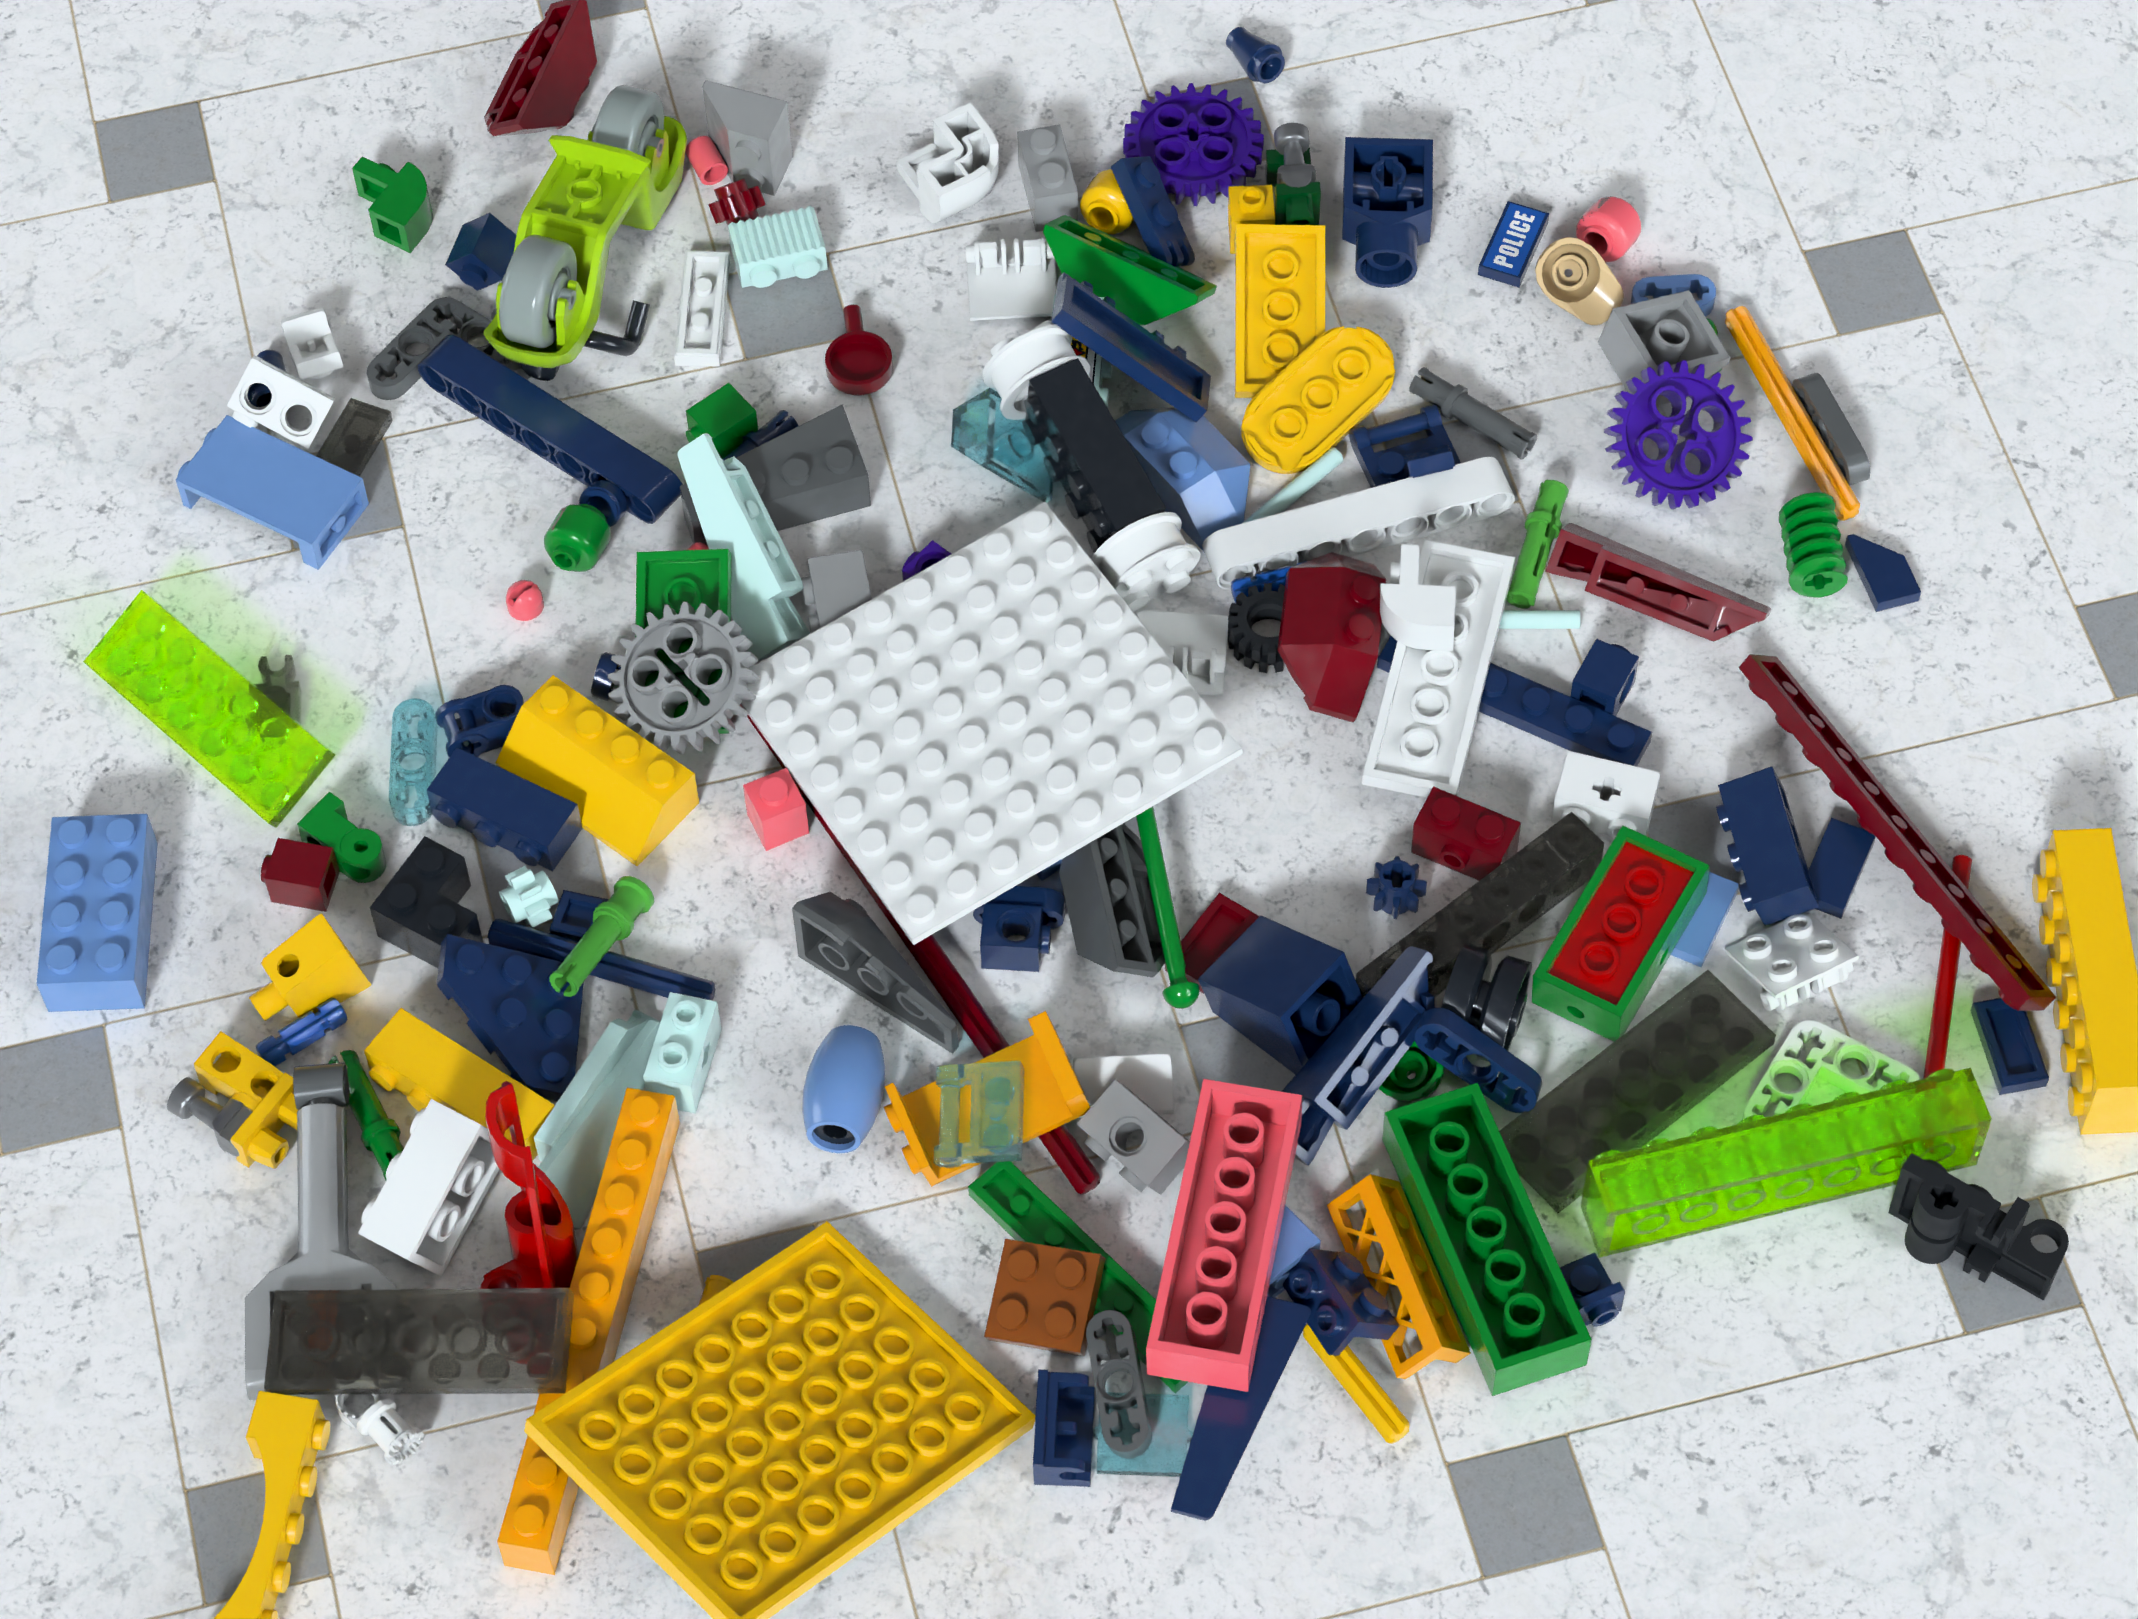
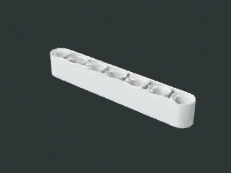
[1202,457,1515,590]

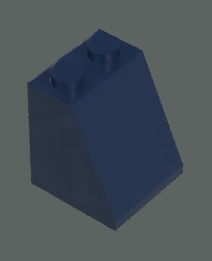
[1198,916,1363,1075]

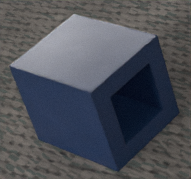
[445,213,516,291]

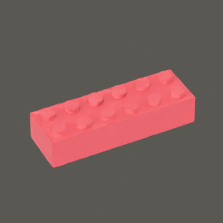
[1146,1079,1302,1392]

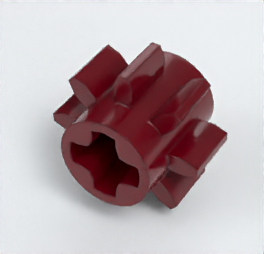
[708,178,766,225]

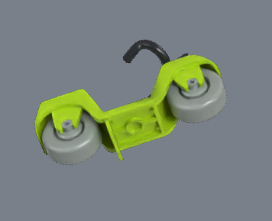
[484,85,687,381]

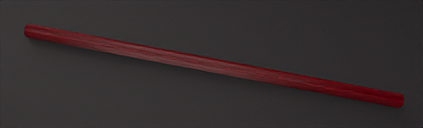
[740,704,1100,1194]

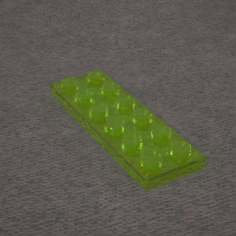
[83,590,336,828]

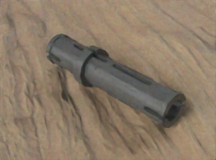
[1409,367,1537,460]

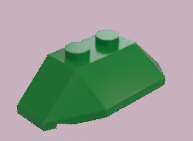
[1043,215,1217,326]

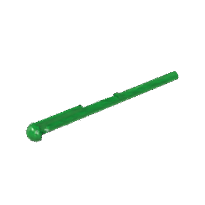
[1136,806,1200,1009]

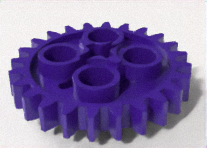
[1123,83,1264,206]
[1604,360,1753,510]

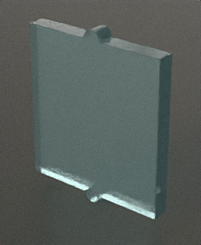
[1093,1392,1193,1477]

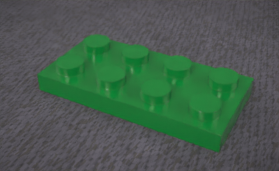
[635,549,732,734]

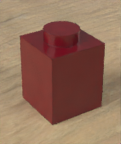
[261,838,340,912]

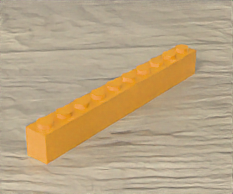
[497,1087,680,1575]

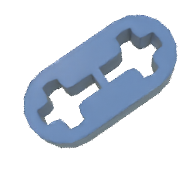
[1631,274,1716,317]

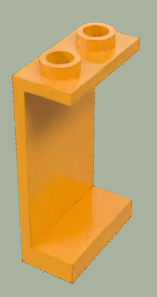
[884,1011,1091,1187]

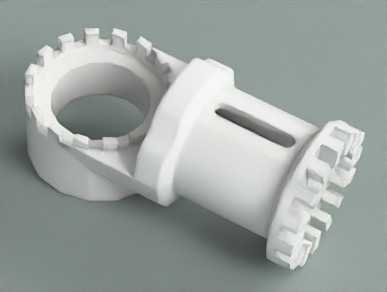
[335,1375,425,1466]

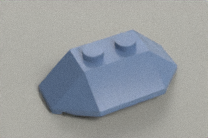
[1115,407,1251,551]

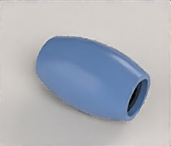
[802,1025,885,1153]

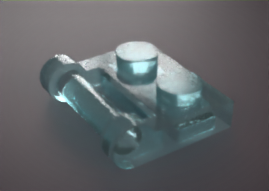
[934,1061,1024,1168]

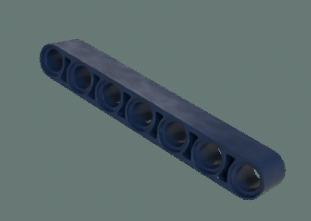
[418,335,683,524]

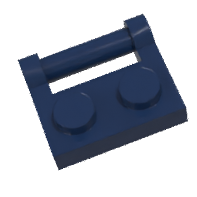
[1349,404,1461,488]

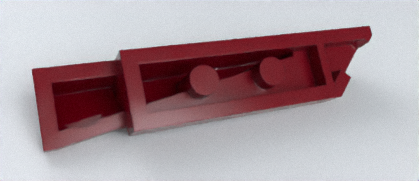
[1545,523,1771,642]

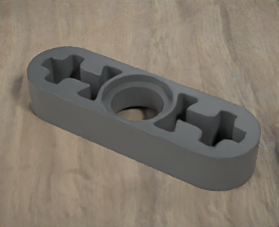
[1792,373,1870,485]
[1086,1310,1152,1459]

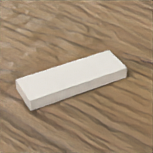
[674,250,730,367]

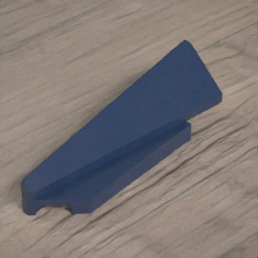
[1281,946,1435,1166]
[1171,1296,1311,1521]

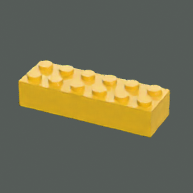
[2032,828,2138,1135]

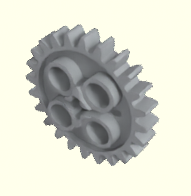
[608,602,759,754]

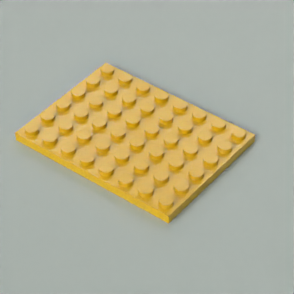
[524,1221,1036,1619]

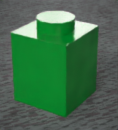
[686,383,758,459]

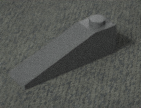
[792,892,959,1054]

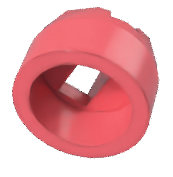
[506,580,544,621]

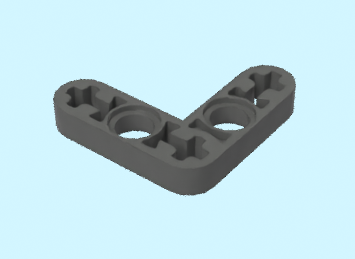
[367,297,530,400]

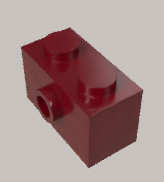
[1411,786,1521,888]

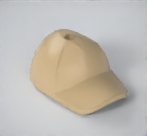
[1535,237,1624,325]

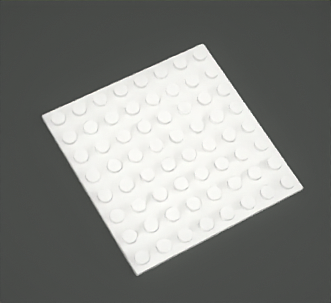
[741,502,1243,945]

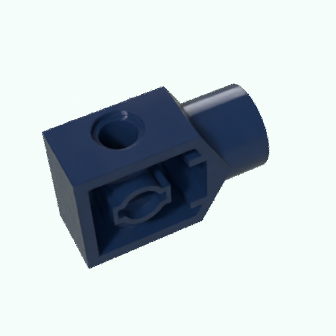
[1342,137,1433,288]

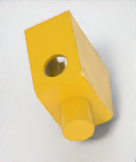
[249,913,371,1021]

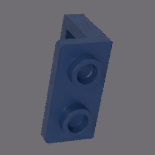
[1283,1249,1399,1356]

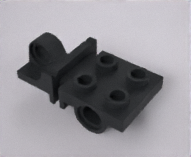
[1888,1153,2069,1300]

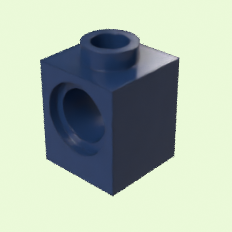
[1570,639,1639,716]
[980,903,1051,972]

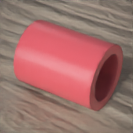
[685,136,728,185]

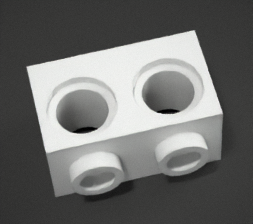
[227,355,335,449]

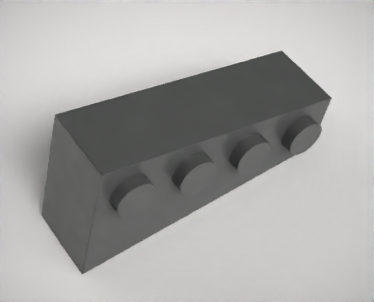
[680,404,871,546]

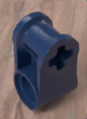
[435,685,524,757]

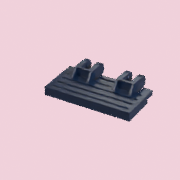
[1051,272,1211,422]

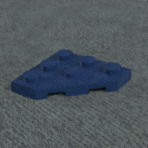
[437,934,584,1102]

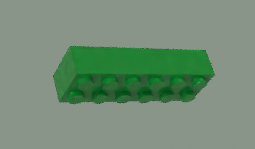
[1382,1083,1592,1396]

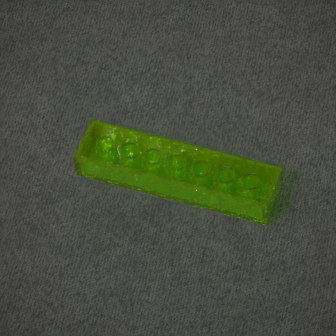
[1580,1067,1992,1258]

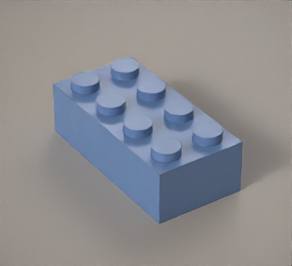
[37,814,158,1012]

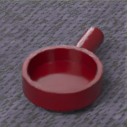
[825,304,893,395]

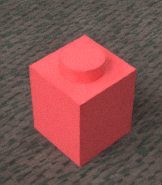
[743,767,809,851]

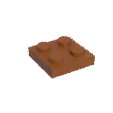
[984,1239,1106,1357]

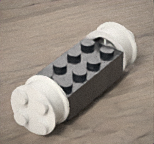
[982,320,1200,611]

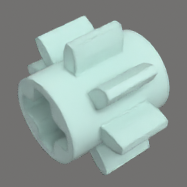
[499,866,558,928]

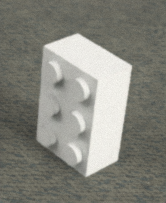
[358,1099,500,1277]

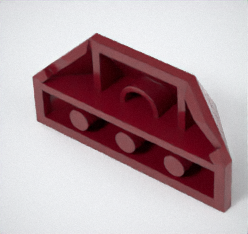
[484,0,597,137]
[1277,552,1386,722]

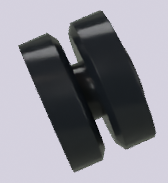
[1437,943,1532,1062]

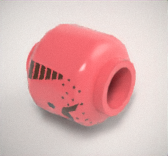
[1576,196,1641,262]

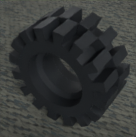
[1228,583,1285,673]

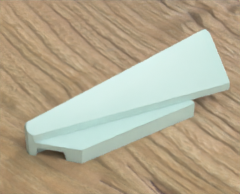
[677,433,810,662]
[534,1010,661,1230]

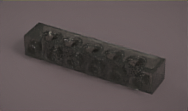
[1356,812,1604,998]

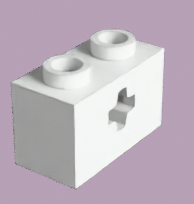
[1552,751,1661,839]

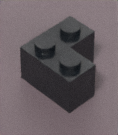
[369,836,483,968]

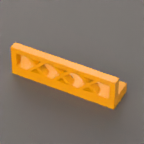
[1327,1174,1471,1379]

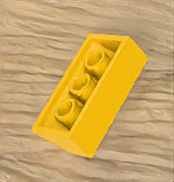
[495,675,699,867]

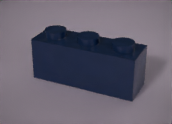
[426,748,583,872]
[1716,766,1819,926]

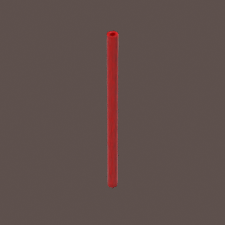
[1913,855,1972,1157]

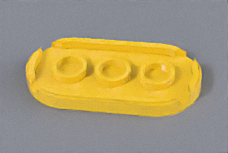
[1241,326,1395,474]

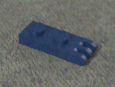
[1111,156,1195,267]

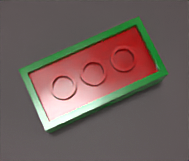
[1532,825,1710,1044]

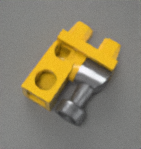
[167,1031,298,1169]

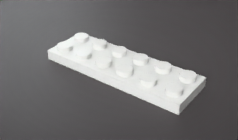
[1362,539,1515,798]

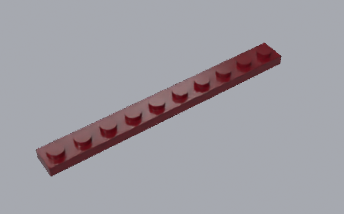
[1738,654,2056,1011]

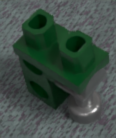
[1265,123,1321,225]

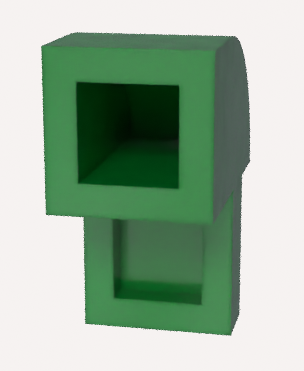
[352,157,433,253]

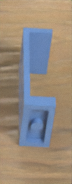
[176,415,369,570]

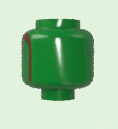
[544,504,611,572]

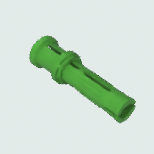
[549,876,654,997]

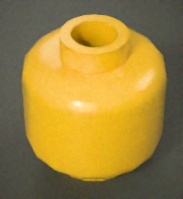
[1080,169,1134,235]

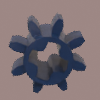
[1366,856,1427,919]

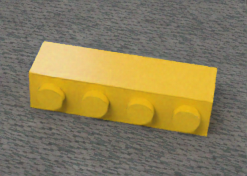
[364,1008,555,1160]

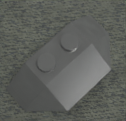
[1059,821,1165,977]

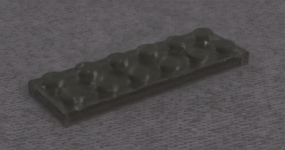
[1499,970,1776,1213]
[264,1288,574,1395]

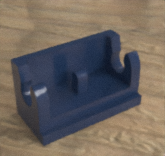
[1033,1369,1095,1487]

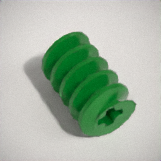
[1778,492,1848,598]

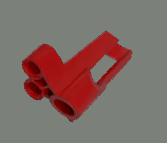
[480,1081,579,1366]

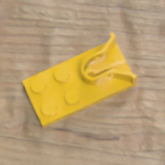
[1234,224,1325,398]

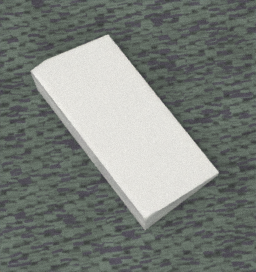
[1073,1053,1174,1118]

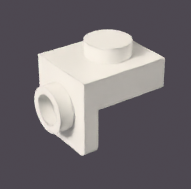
[281,308,343,380]

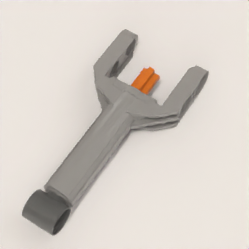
[245,1063,404,1400]

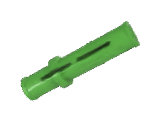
[1506,480,1569,609]

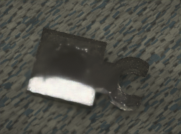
[251,655,302,733]

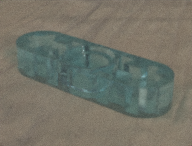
[389,698,438,826]

